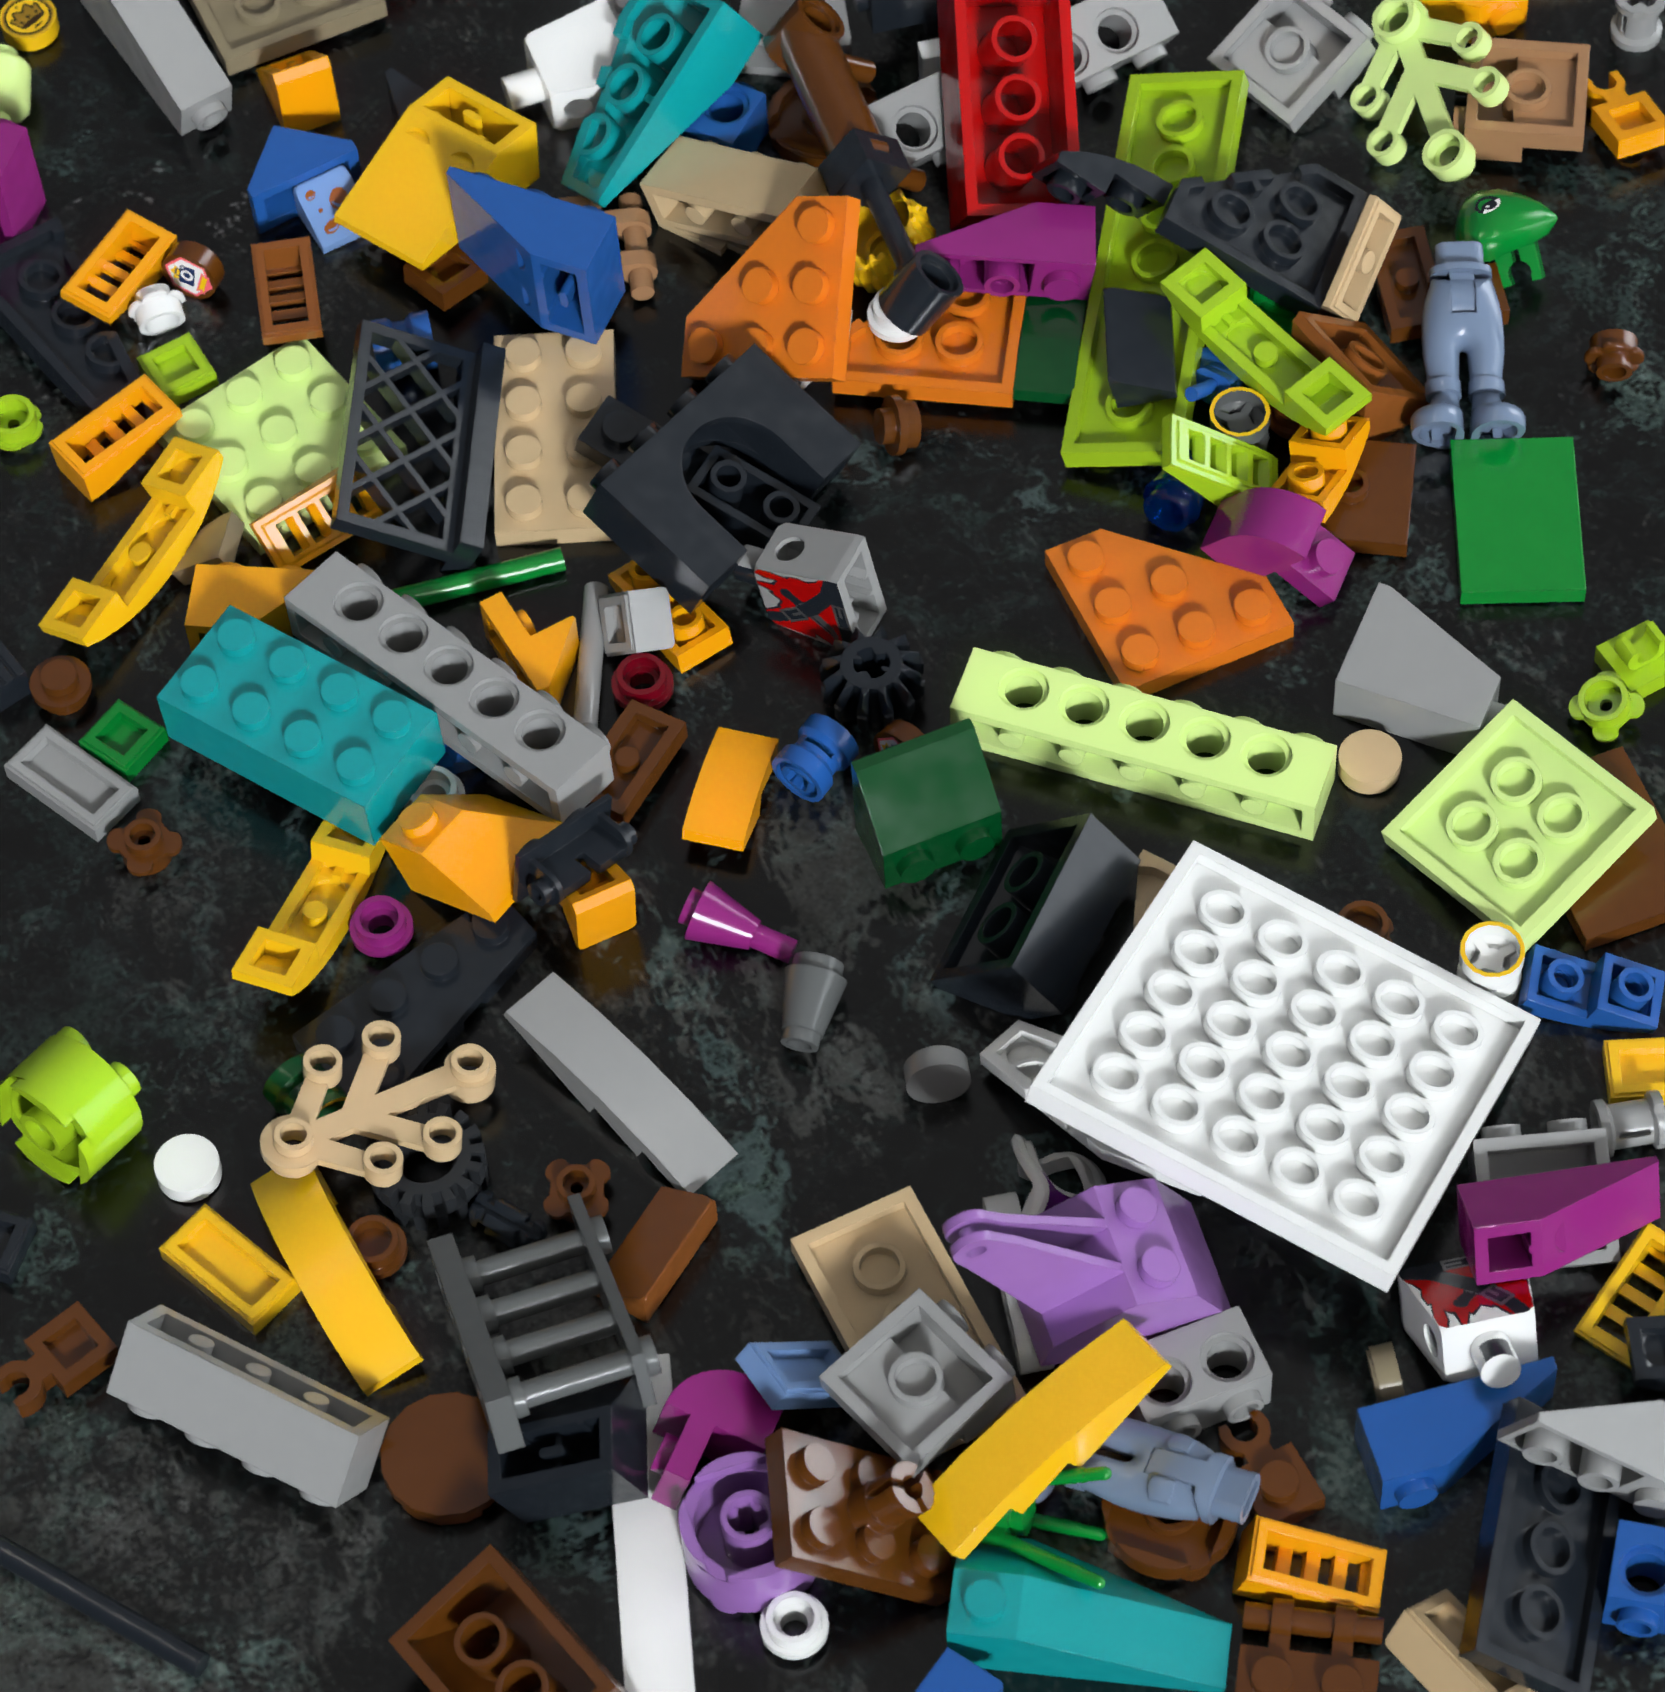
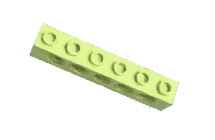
[950,647,1337,841]

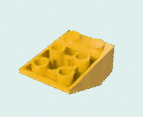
[334,76,540,271]

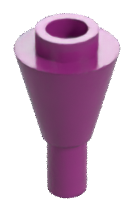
[678,881,798,964]

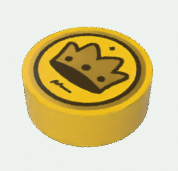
[0,0,60,51]

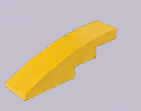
[918,1319,1172,1560]

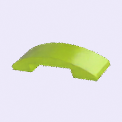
[1160,247,1372,436]

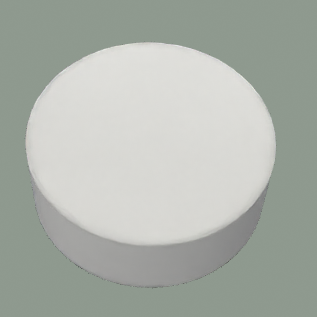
[154,1134,222,1203]

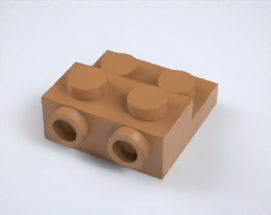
[1453,37,1590,162]

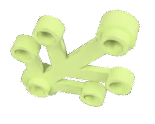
[1350,0,1509,182]

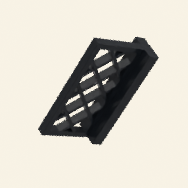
[330,319,506,575]

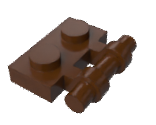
[1235,1597,1384,1692]

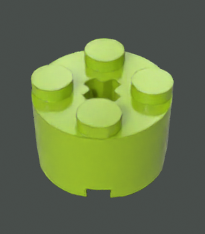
[0,1026,143,1185]

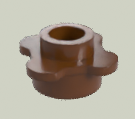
[107,808,183,877]
[543,1159,611,1223]

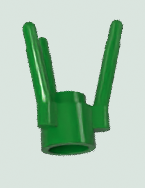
[980,1466,1112,1589]

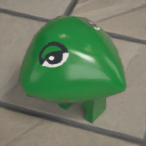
[1455,189,1557,288]

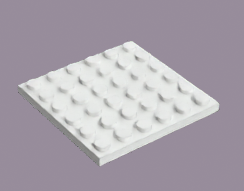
[1025,840,1541,1293]

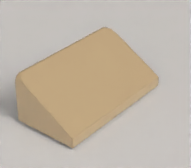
[1318,194,1402,321]
[1385,1588,1536,1692]

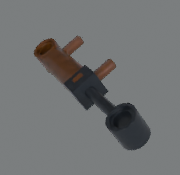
[763,0,964,336]

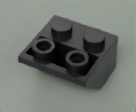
[487,1376,648,1523]

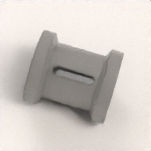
[1609,0,1665,53]
[1589,1089,1665,1158]

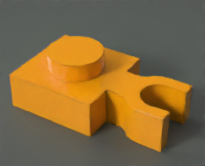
[1586,70,1665,159]

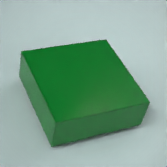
[78,698,169,783]

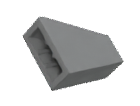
[1333,582,1506,755]

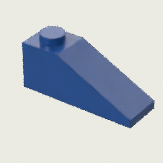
[1354,1356,1558,1510]

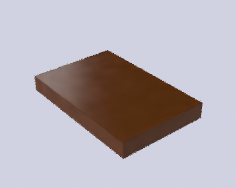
[1565,746,1665,951]

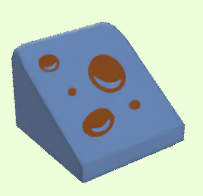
[293,165,361,254]

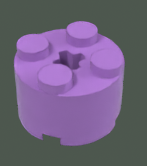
[678,1452,815,1614]

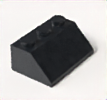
[930,813,1141,1021]

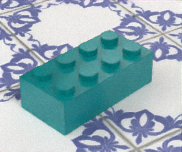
[157,605,446,846]

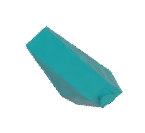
[561,0,764,208]
[946,1538,1232,1692]

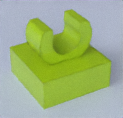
[1594,620,1665,698]

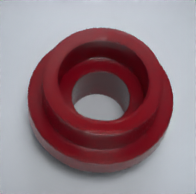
[611,653,674,710]

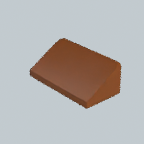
[596,1186,718,1323]

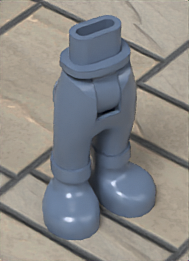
[1410,241,1526,449]
[1035,1417,1261,1525]

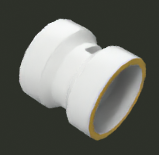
[1457,921,1525,1003]

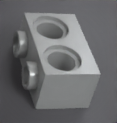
[1129,1305,1272,1439]

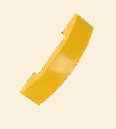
[38,436,224,647]
[232,819,394,996]
[250,1167,424,1396]

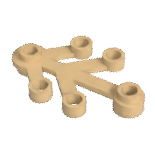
[260,1020,496,1187]

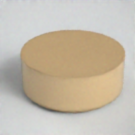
[1337,729,1402,795]

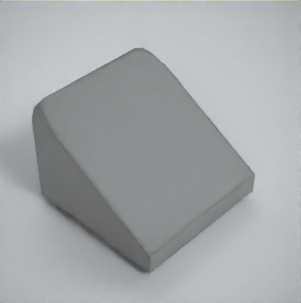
[598,587,675,657]

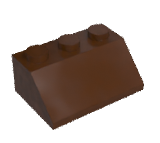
[388,1544,627,1692]

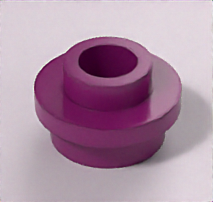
[349,895,414,958]

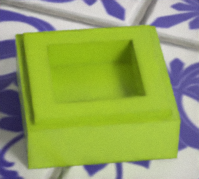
[136,332,219,406]

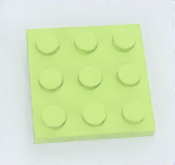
[158,340,408,555]
[1381,699,1657,953]

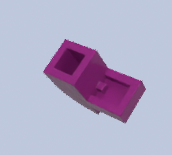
[1200,487,1355,608]
[649,1370,783,1510]

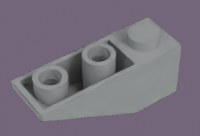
[1496,1400,1665,1518]

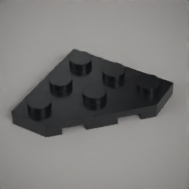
[1154,163,1368,315]

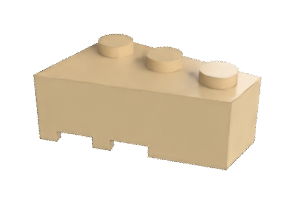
[639,136,829,256]

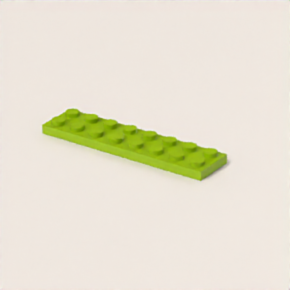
[1061,70,1249,467]

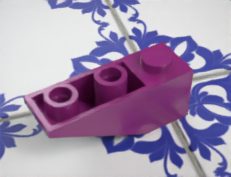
[915,202,1096,301]
[1457,1156,1660,1286]

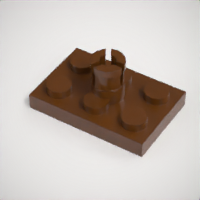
[765,1428,953,1607]

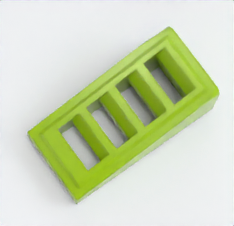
[1162,413,1278,507]

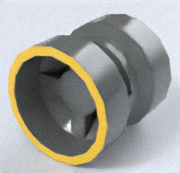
[1209,387,1271,452]

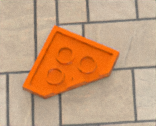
[681,196,861,382]
[832,292,1027,408]
[1045,529,1294,695]

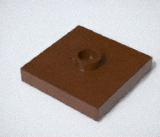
[1321,440,1417,557]

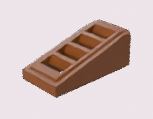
[251,236,323,346]

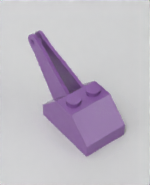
[942,1178,1231,1367]

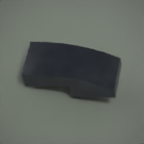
[1031,151,1173,219]

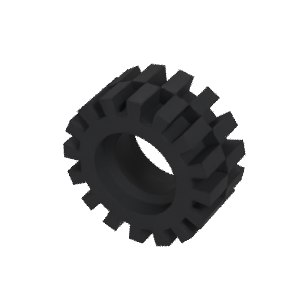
[367,1102,489,1231]

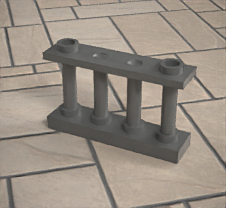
[427,1193,662,1454]

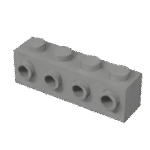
[106,1304,390,1508]

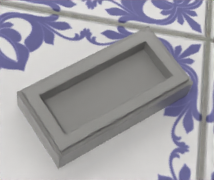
[3,724,141,842]

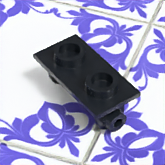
[513,793,638,906]

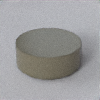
[1365,1341,1405,1403]

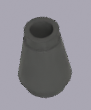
[780,951,847,1053]

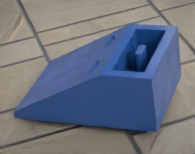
[446,166,625,345]

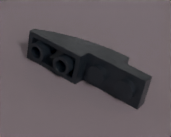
[575,395,821,549]

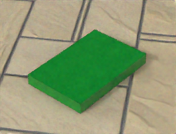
[1449,437,1587,604]

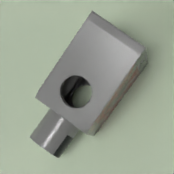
[734,523,887,646]

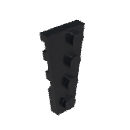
[0,216,142,417]
[292,905,539,1094]

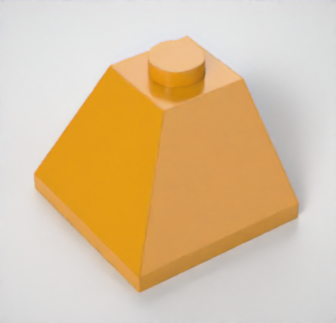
[379,794,564,923]

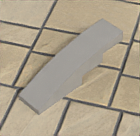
[504,972,738,1193]

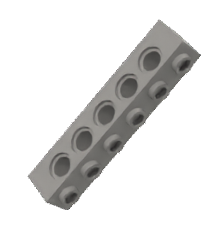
[868,0,1179,190]
[284,551,614,822]

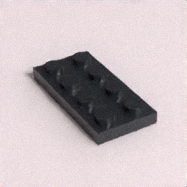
[1459,1396,1621,1692]

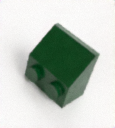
[851,717,1002,889]

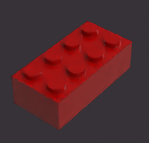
[937,0,1080,231]

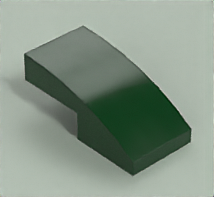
[1013,296,1087,405]

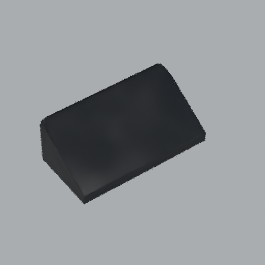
[1103,288,1178,408]

